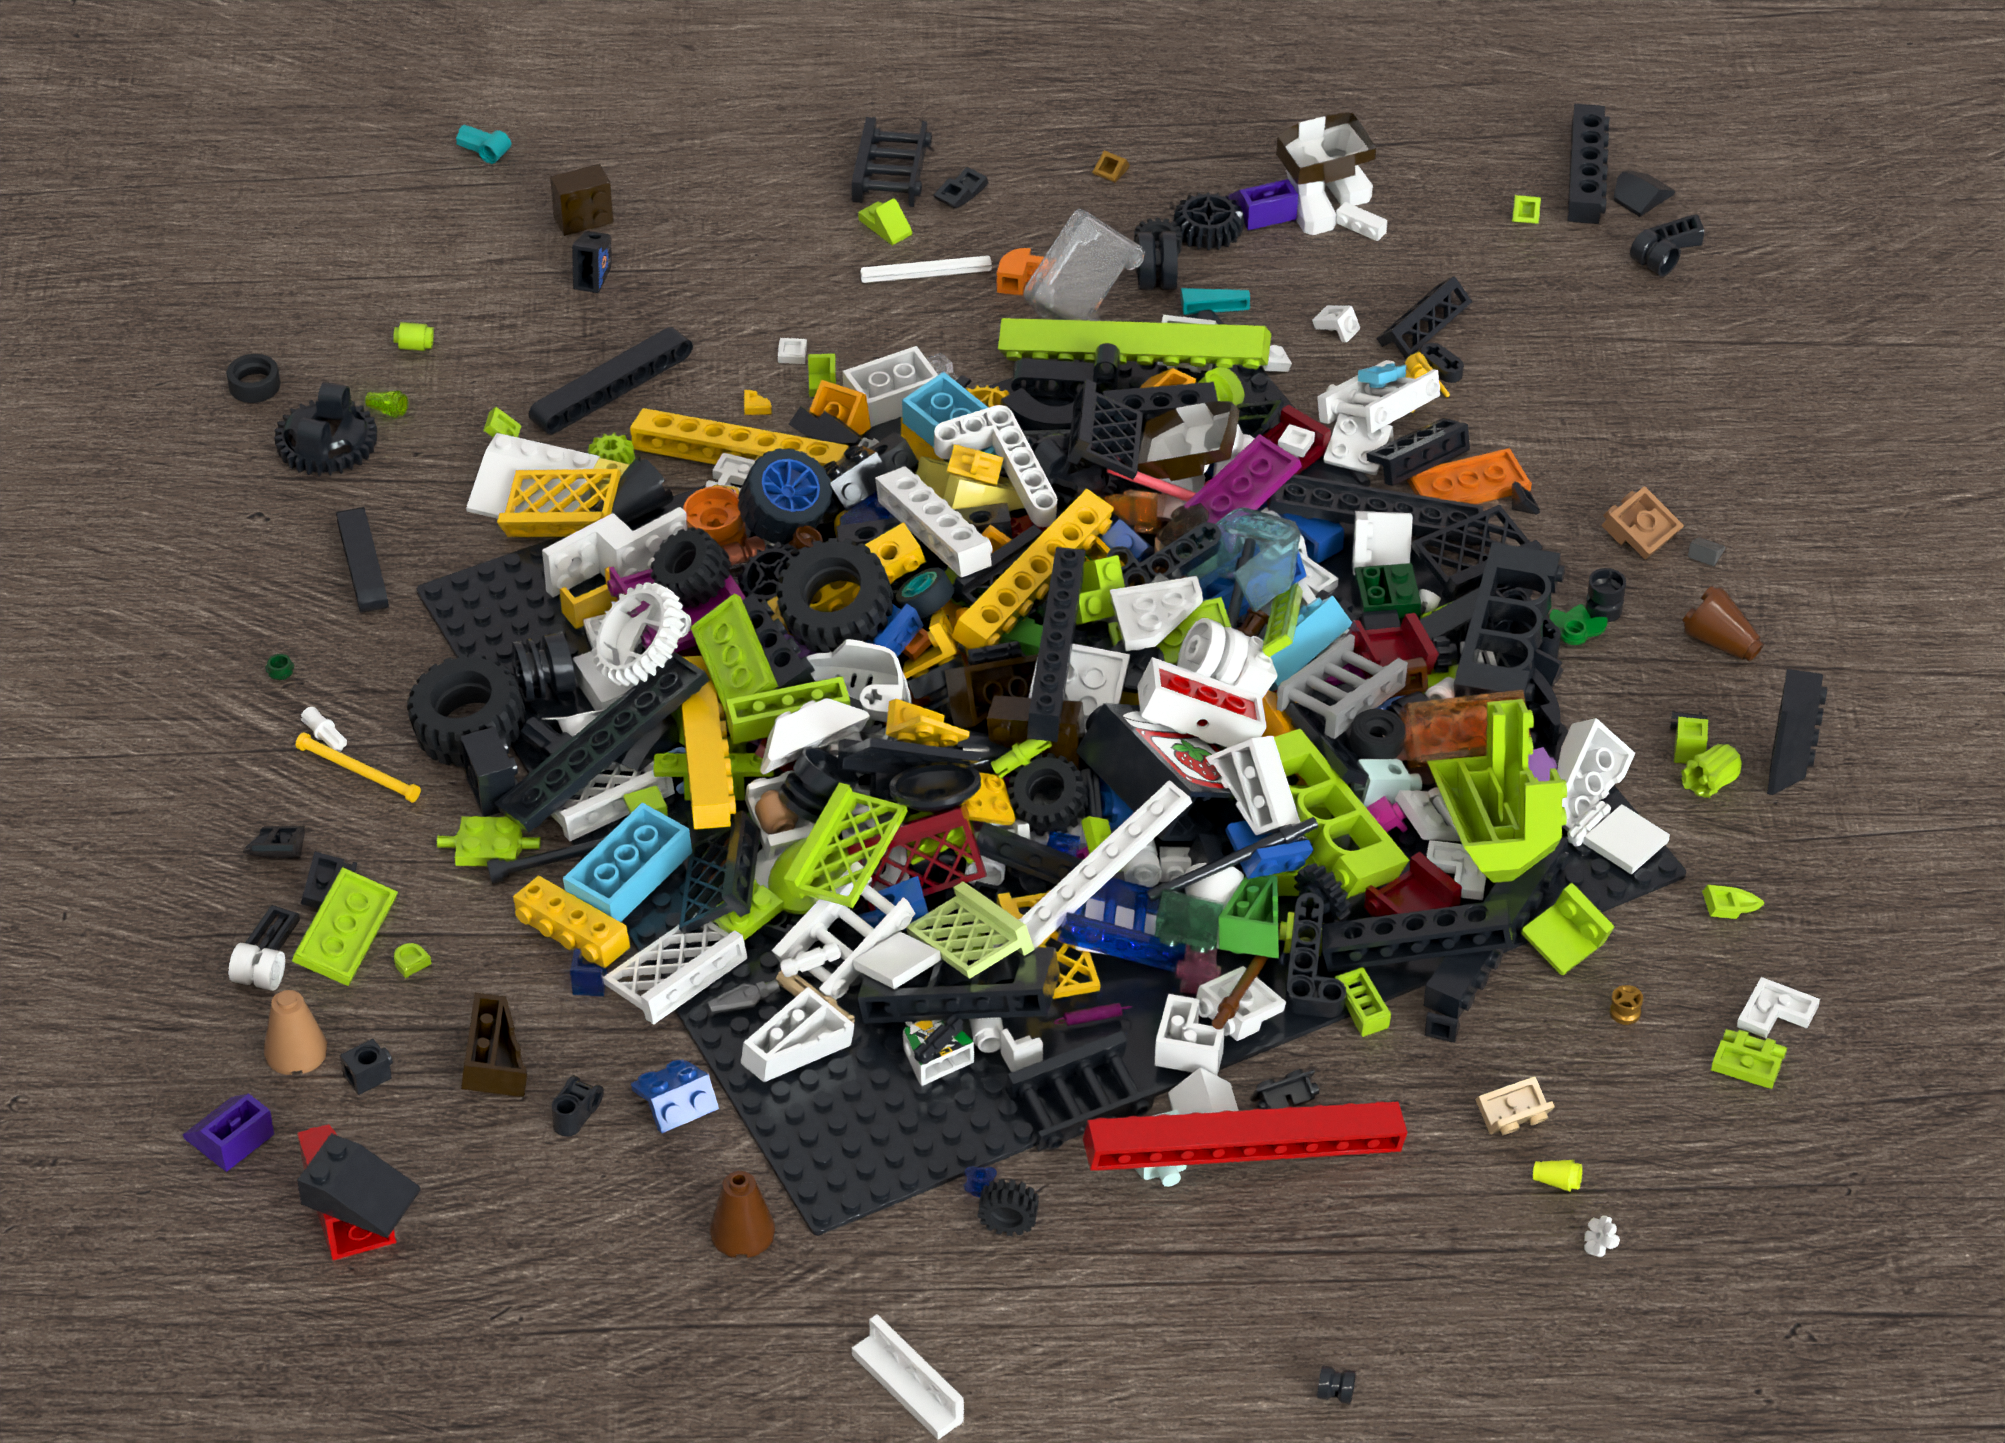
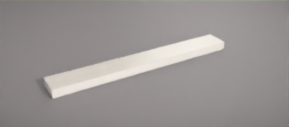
[993,780,1192,948]

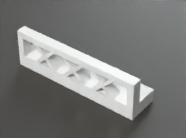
[852,1315,964,1440]

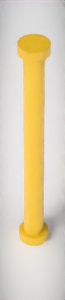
[295,732,421,803]

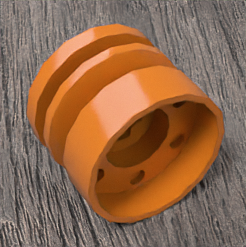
[683,486,747,546]

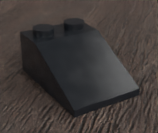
[297,1133,421,1238]

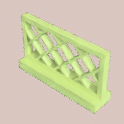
[906,881,1035,979]

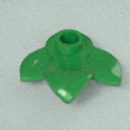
[1549,604,1608,645]

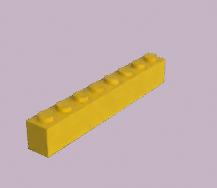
[680,656,736,829]

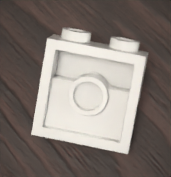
[1196,966,1286,1041]

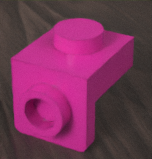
[1367,796,1408,832]

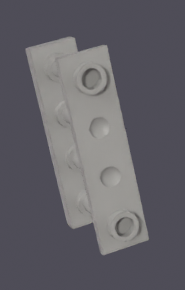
[1277,634,1408,739]

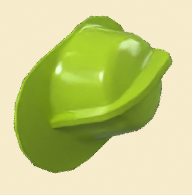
[1198,367,1245,406]

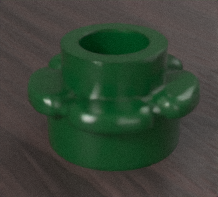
[265,654,294,680]

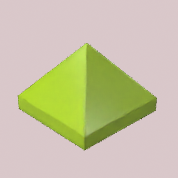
[1512,195,1541,224]

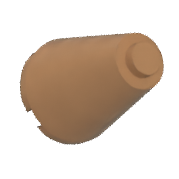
[264,990,327,1075]

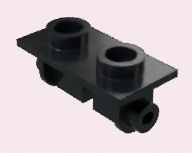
[1250,1069,1319,1110]

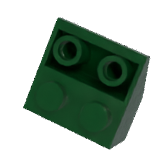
[1354,563,1421,626]

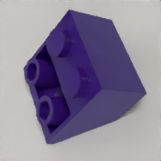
[1229,179,1298,230]
[183,1093,275,1172]

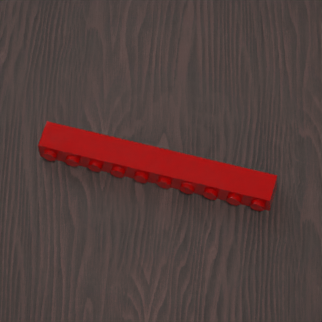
[1083,1101,1408,1171]

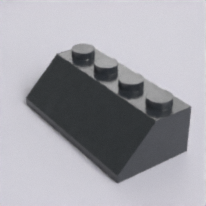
[1767,669,1827,795]

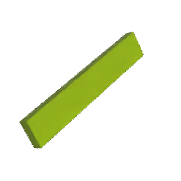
[1262,583,1303,657]

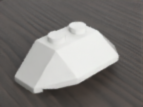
[760,698,870,775]

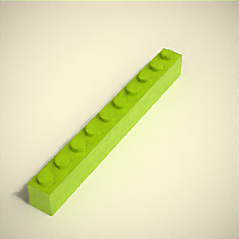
[998,318,1271,369]

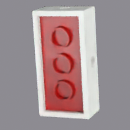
[1137,657,1267,748]

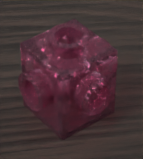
[1175,943,1221,994]

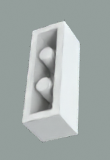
[1336,202,1387,241]

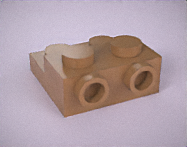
[1601,486,1684,560]

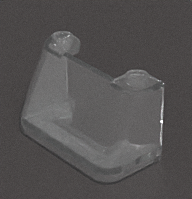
[1024,209,1146,321]

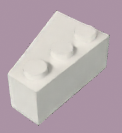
[741,987,855,1082]

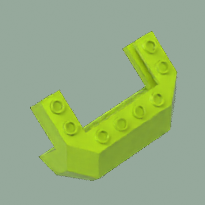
[1427,699,1567,883]

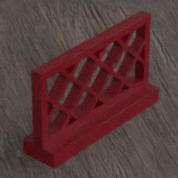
[846,804,987,911]

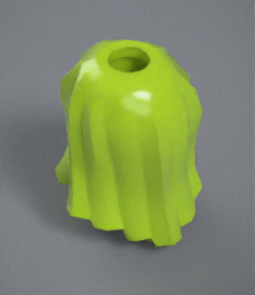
[1681,744,1742,798]

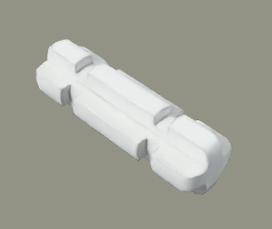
[1567,801,1611,846]
[780,942,841,977]

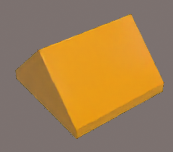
[809,380,871,435]

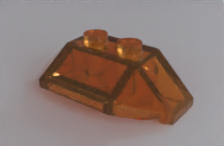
[1102,490,1168,533]

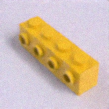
[513,875,630,969]

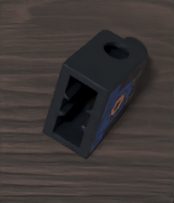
[572,231,612,293]

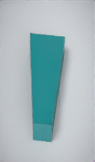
[1180,288,1250,315]

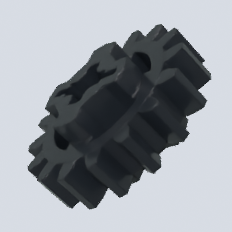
[1294,863,1351,924]

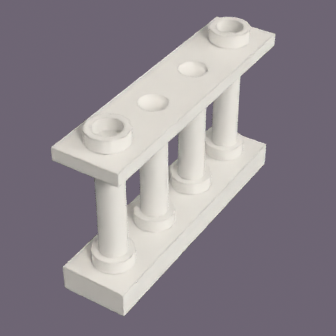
[1317,360,1440,433]
[772,861,915,1000]

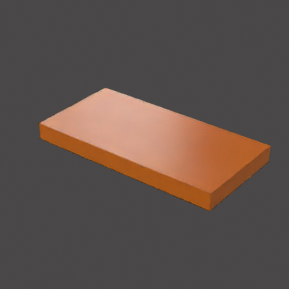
[1407,448,1532,504]

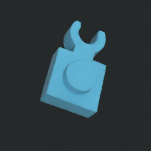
[1358,363,1406,388]

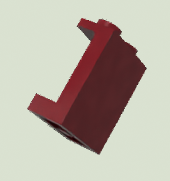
[1263,404,1331,475]
[1346,613,1439,679]
[1364,852,1462,917]

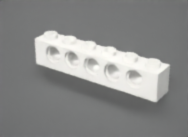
[875,466,993,578]

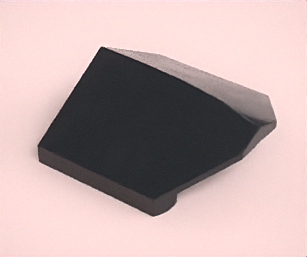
[1613,170,1675,217]
[1236,400,1284,438]
[243,826,305,858]

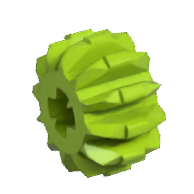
[588,432,635,465]

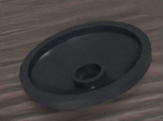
[889,762,982,813]

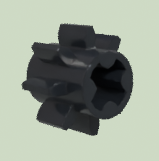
[1432,636,1458,673]

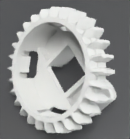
[591,582,691,687]

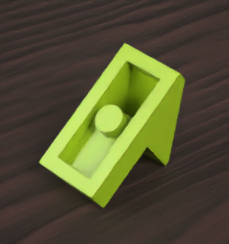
[858,198,912,245]

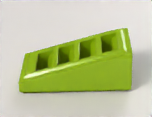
[1335,967,1391,1037]

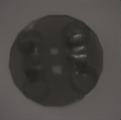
[1156,503,1209,556]

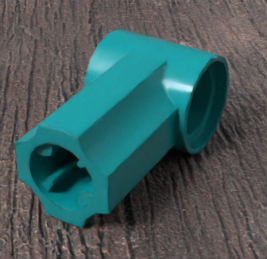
[456,124,511,164]

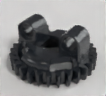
[274,382,377,477]
[1028,431,1119,513]

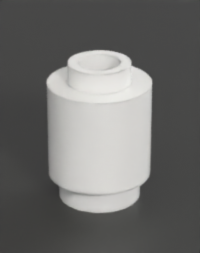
[969,1018,1003,1053]

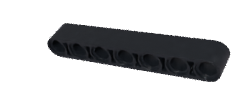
[528,327,693,435]

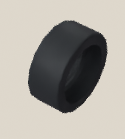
[226,353,281,403]

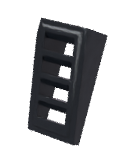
[1650,214,1704,248]

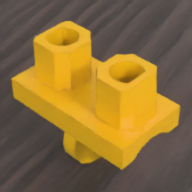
[947,444,1004,486]

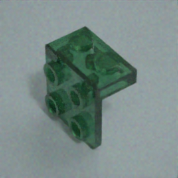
[1154,889,1224,953]

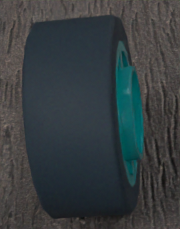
[896,567,954,619]

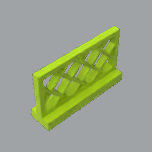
[784,782,908,908]

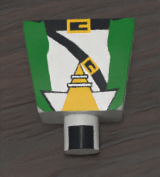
[903,1020,974,1086]

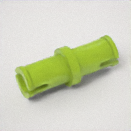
[991,739,1052,779]

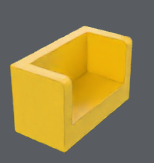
[560,567,618,629]

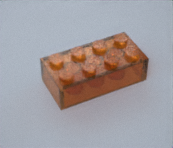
[1399,690,1531,768]

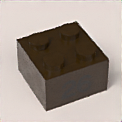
[550,164,614,236]

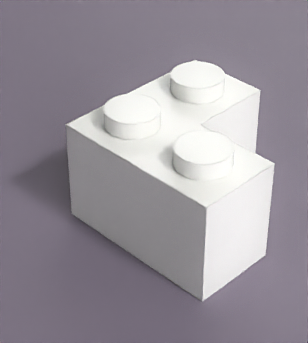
[1155,994,1224,1076]

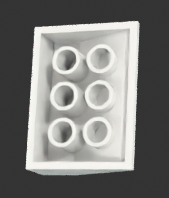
[466,433,600,519]

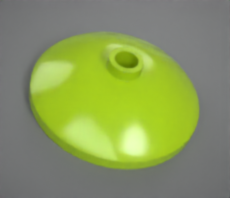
[768,838,853,914]

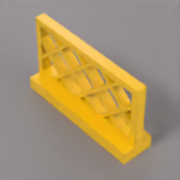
[497,469,621,537]
[997,892,1101,999]

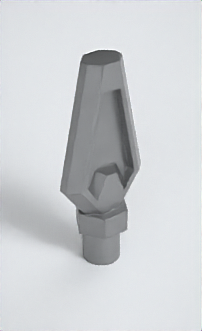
[707,980,780,1014]

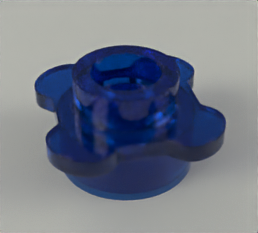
[964,1166,997,1197]

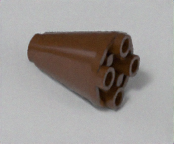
[1682,586,1764,662]

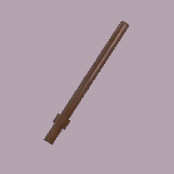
[1212,923,1280,1030]

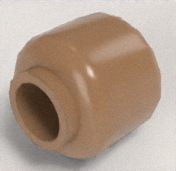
[755,790,799,835]

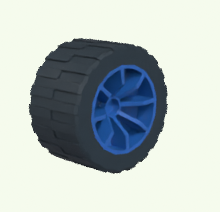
[738,448,832,545]

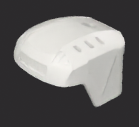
[806,639,912,755]

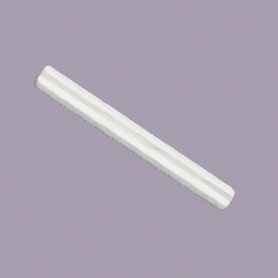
[860,256,992,283]

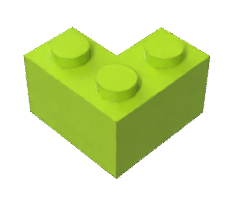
[1076,555,1125,625]

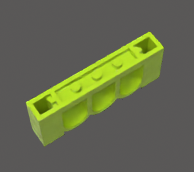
[1274,729,1409,899]

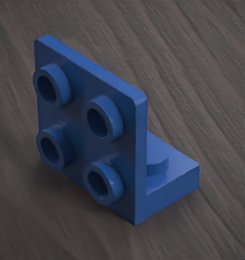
[865,604,924,657]

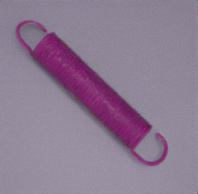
[1054,1003,1132,1026]

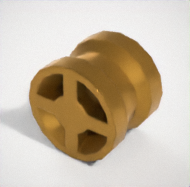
[1610,985,1643,1025]

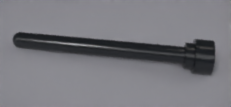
[486,838,604,884]

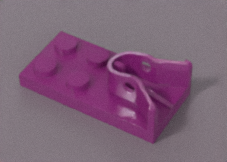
[1181,434,1302,552]

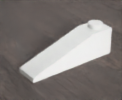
[1557,718,1635,831]

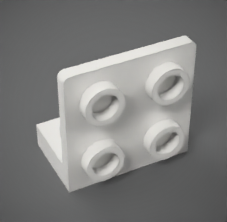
[1324,413,1394,475]
[1352,511,1413,575]

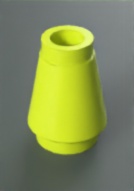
[1533,1160,1582,1192]

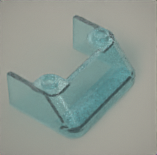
[1177,507,1301,612]

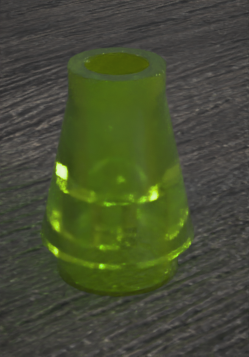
[365,390,408,418]

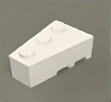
[1205,736,1300,835]

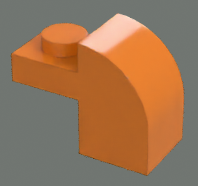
[997,248,1055,296]

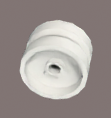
[1177,618,1248,686]

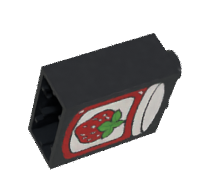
[1075,703,1246,841]

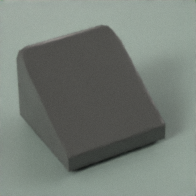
[1688,537,1726,566]

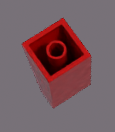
[297,1124,396,1261]

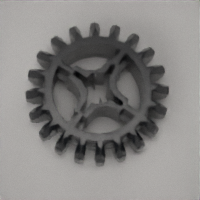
[1173,192,1244,251]
[737,542,800,602]

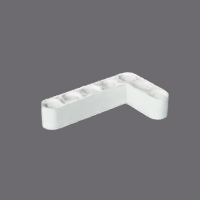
[934,405,1057,527]

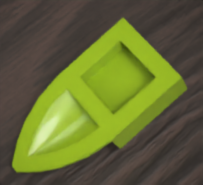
[1702,885,1764,919]

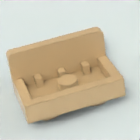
[1475,1077,1555,1135]

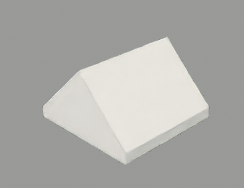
[1168,1067,1238,1115]

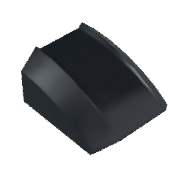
[614,714,680,772]

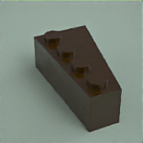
[944,654,1038,728]

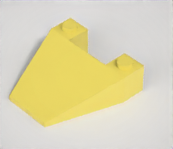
[916,456,1025,511]

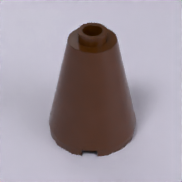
[710,1171,775,1258]

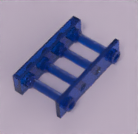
[1057,867,1191,972]

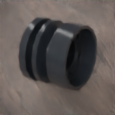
[511,631,576,702]
[907,654,967,723]
[778,747,859,824]

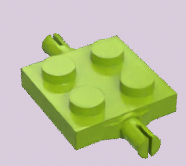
[437,816,541,866]

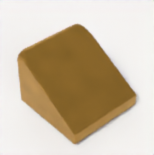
[1092,150,1130,183]

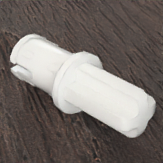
[301,707,347,752]

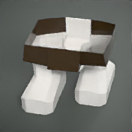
[1276,112,1376,235]
[1138,401,1255,522]

